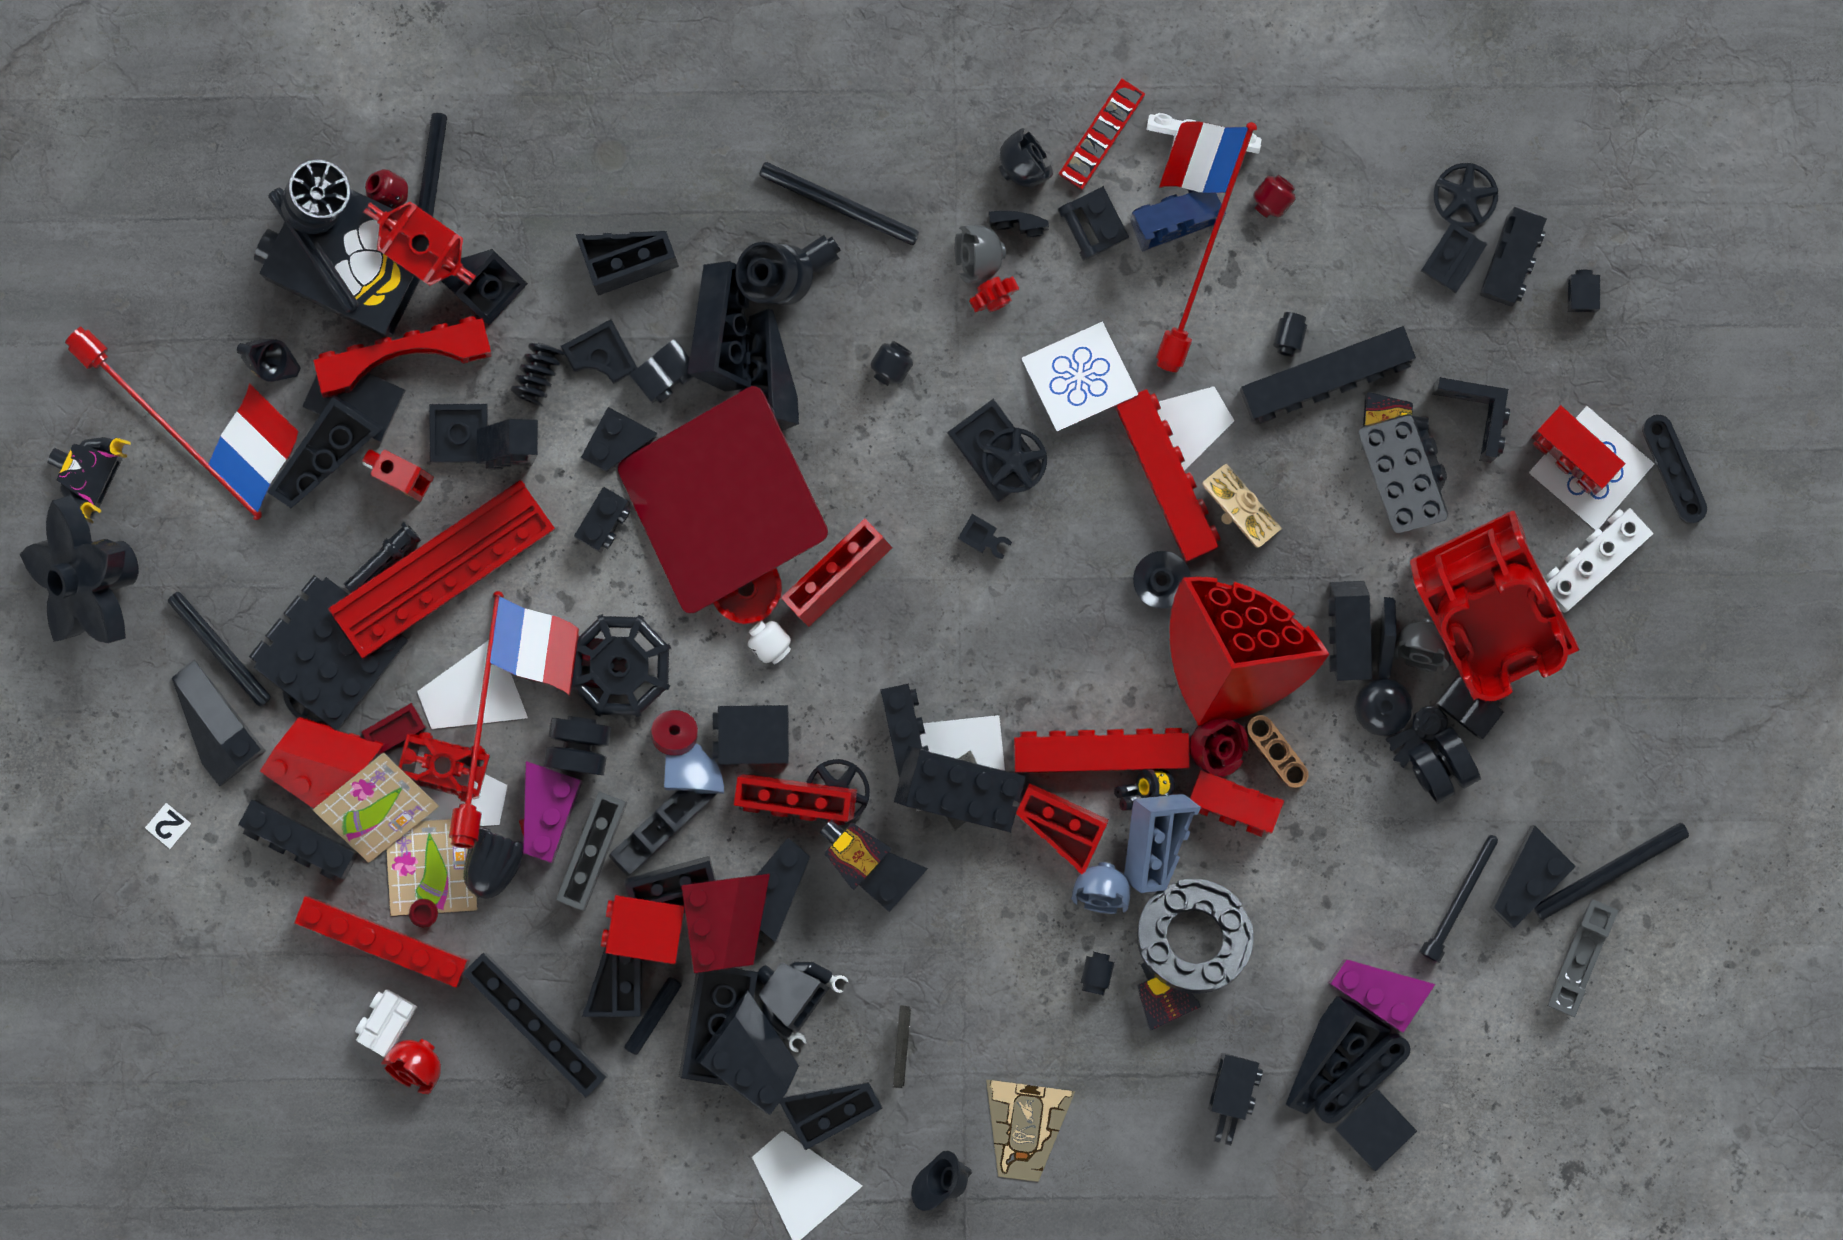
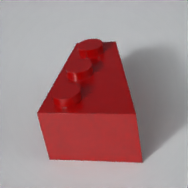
[1189,770,1285,837]
[1016,783,1109,875]

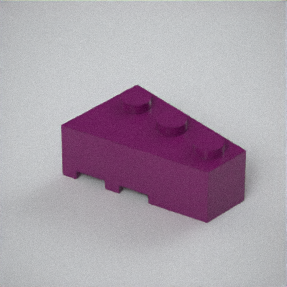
[524,761,583,863]
[1328,959,1436,1033]

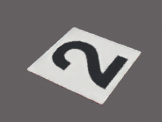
[145,803,191,849]

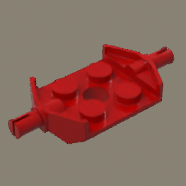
[363,202,476,287]

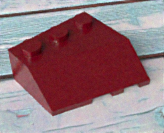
[682,874,770,973]

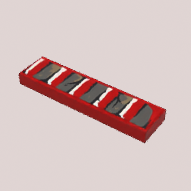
[1058,78,1145,190]

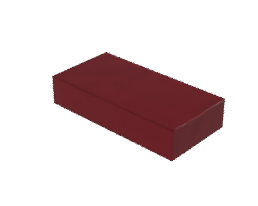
[361,703,426,757]

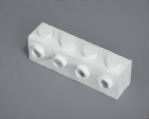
[1544,508,1654,613]

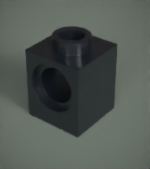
[1568,269,1600,313]

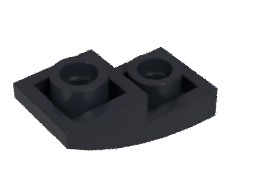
[988,211,1049,238]

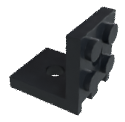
[1432,377,1510,463]

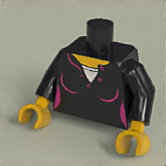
[47,437,131,524]

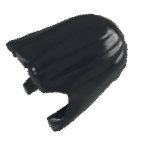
[463,827,524,899]

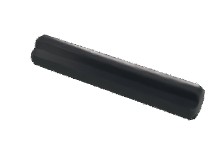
[624,977,682,1055]

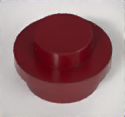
[409,899,438,928]

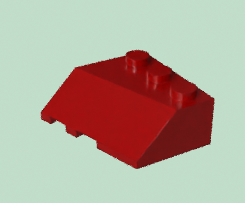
[260,717,385,809]

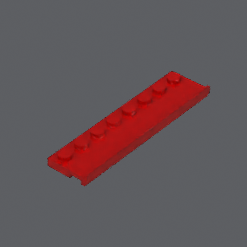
[328,480,555,659]

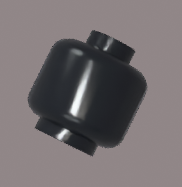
[871,341,913,386]

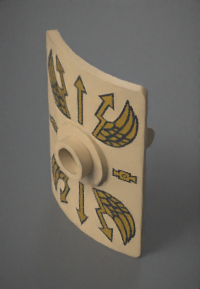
[1202,464,1282,548]

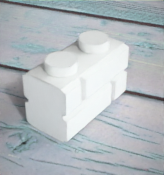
[355,989,418,1057]

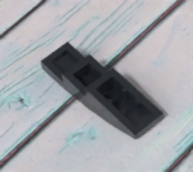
[608,790,716,877]

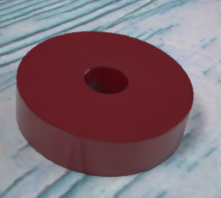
[651,710,698,756]

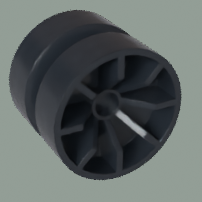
[281,160,350,234]
[736,242,813,305]
[544,716,612,776]
[1407,727,1481,804]

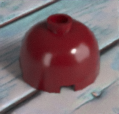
[1190,718,1249,777]

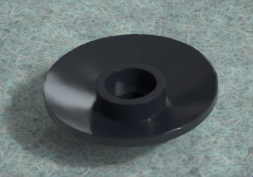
[1133,551,1191,609]

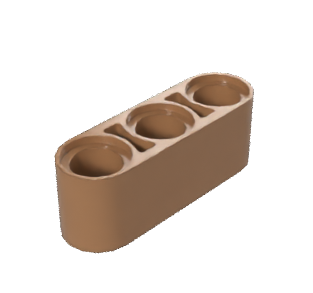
[1246,715,1308,788]

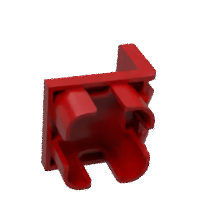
[1410,511,1580,701]

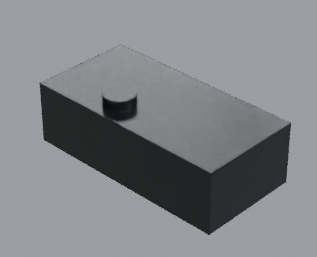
[678,968,758,1086]

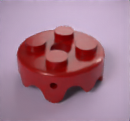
[713,568,782,624]

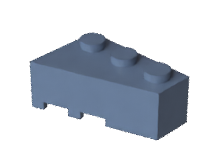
[1124,794,1201,893]

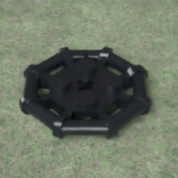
[571,614,672,718]

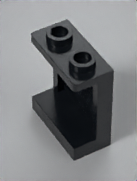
[713,705,789,765]

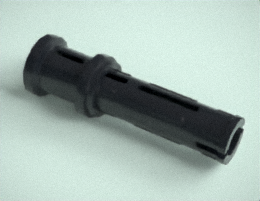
[343,522,422,593]

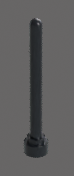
[1419,835,1498,963]

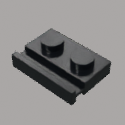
[1421,221,1487,293]

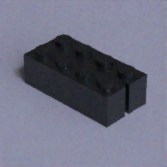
[894,746,1026,833]

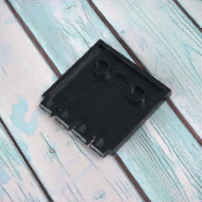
[249,575,408,731]

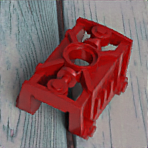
[398,732,491,802]

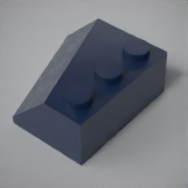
[1130,190,1226,252]

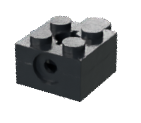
[1208,1053,1263,1146]

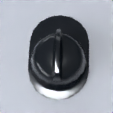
[911,1151,972,1211]

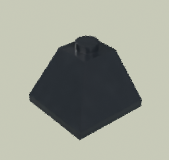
[441,249,528,326]

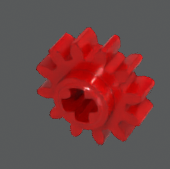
[969,276,1019,313]

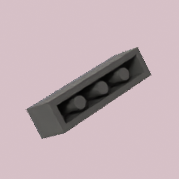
[556,791,628,911]

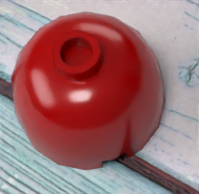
[381,1039,441,1094]

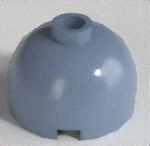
[1071,862,1131,914]

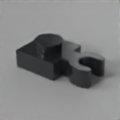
[958,514,1012,559]

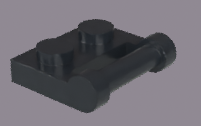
[1057,186,1129,261]

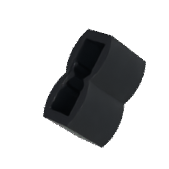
[630,339,693,403]
[1435,676,1504,740]

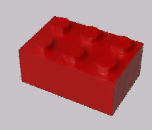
[1531,405,1626,495]

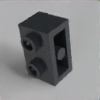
[574,486,631,553]

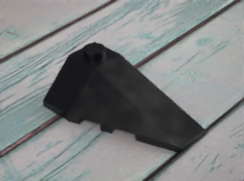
[740,308,799,431]
[1286,996,1392,1114]

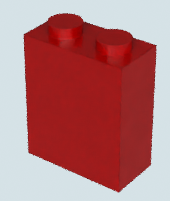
[601,895,685,964]

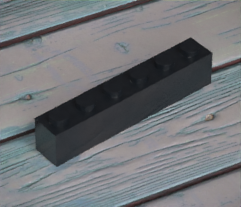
[1240,326,1416,424]
[462,952,608,1098]

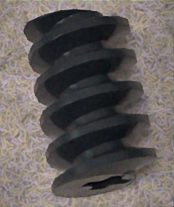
[510,342,564,407]

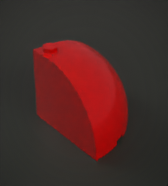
[1170,577,1329,726]

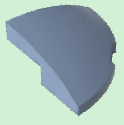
[664,743,724,794]

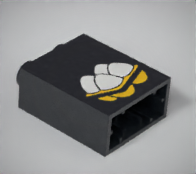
[254,189,429,338]

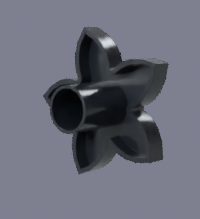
[20,495,139,643]

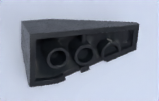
[172,660,266,787]

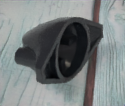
[237,339,301,382]

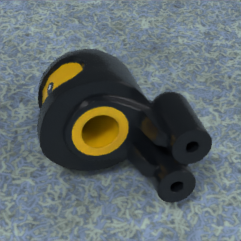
[1114,769,1175,811]

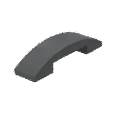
[1547,899,1619,1017]

